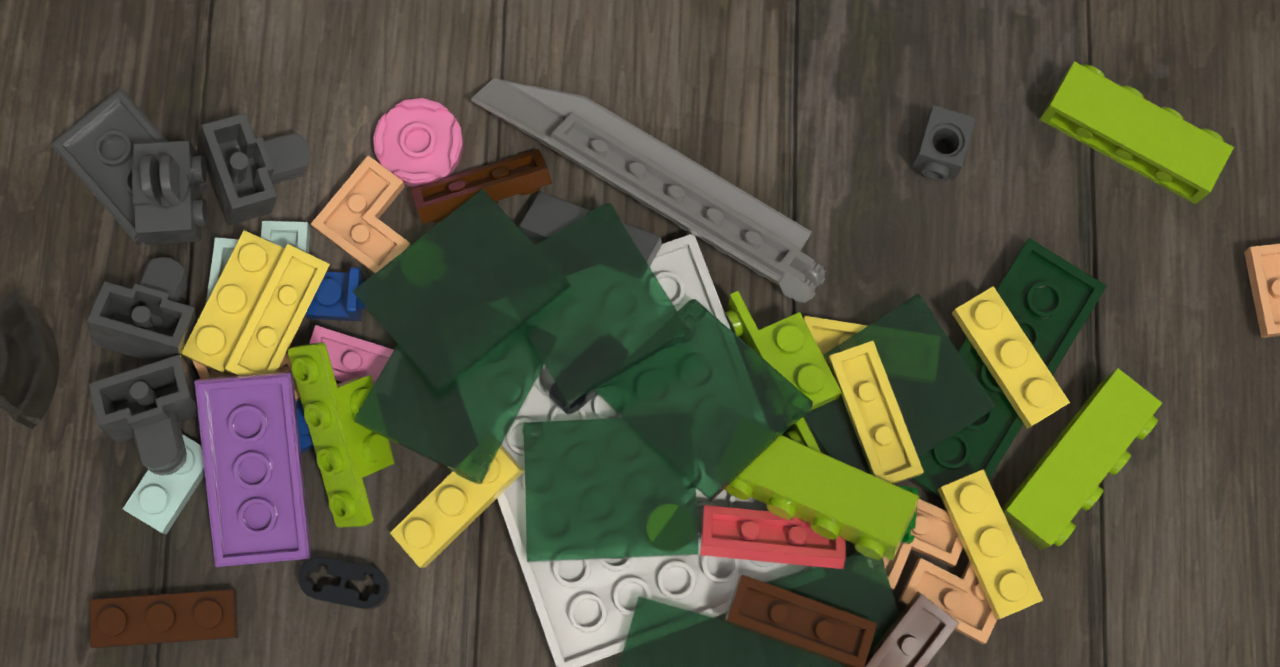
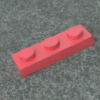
[700,505,846,569]

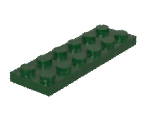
[907,238,1107,502]

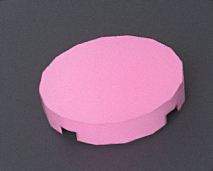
[373,98,464,188]

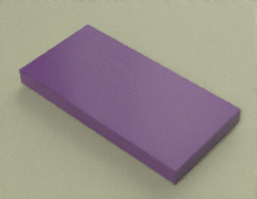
[195,371,312,567]

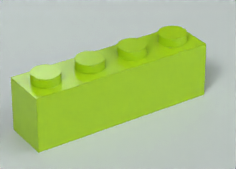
[1039,61,1234,205]
[1001,368,1162,550]
[718,419,919,561]

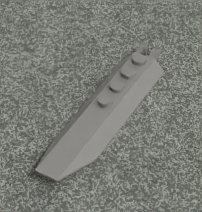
[471,78,826,304]

